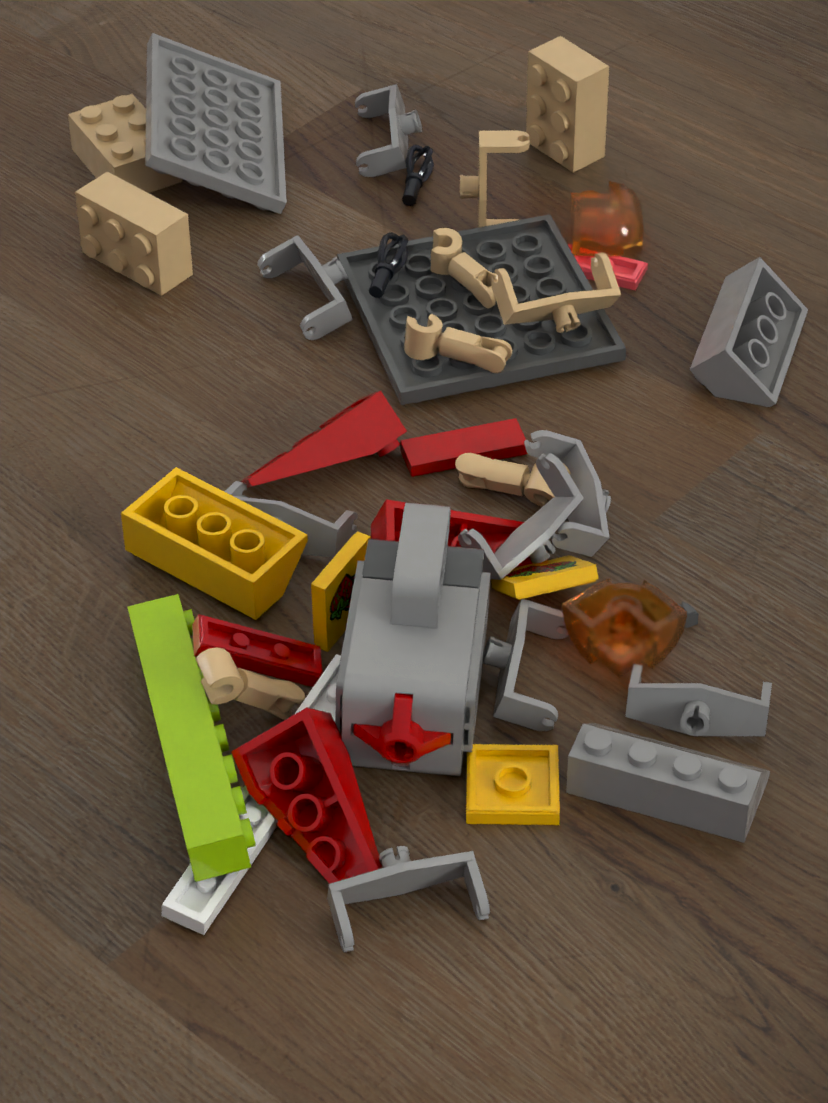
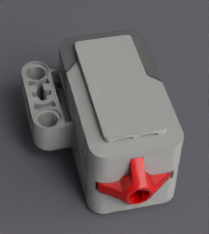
[335,502,491,777]

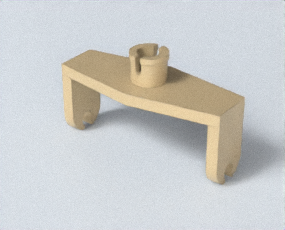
[460,130,530,228]
[491,252,621,333]

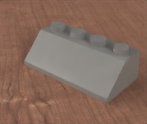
[690,257,808,407]
[566,723,770,843]

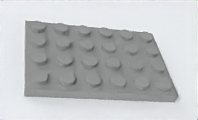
[145,33,287,214]

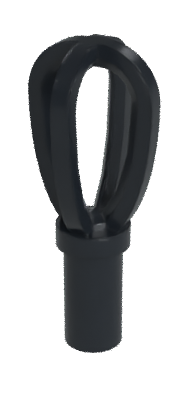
[402,145,434,206]
[369,232,409,298]

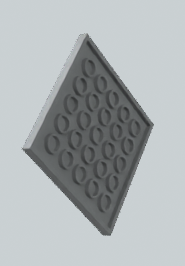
[337,214,626,405]

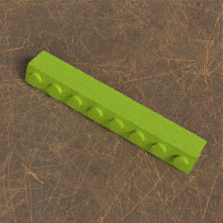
[127,594,256,882]

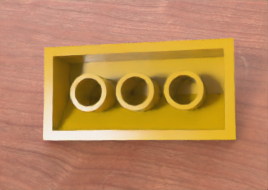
[121,467,308,620]

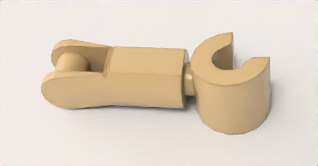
[431,228,496,309]
[404,314,513,373]
[455,453,571,507]
[196,647,306,720]

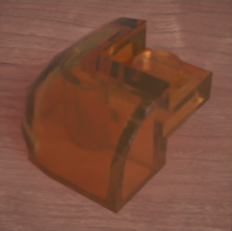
[570,181,645,257]
[562,578,687,678]

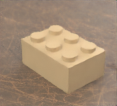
[526,36,609,173]
[68,94,182,193]
[75,172,193,296]

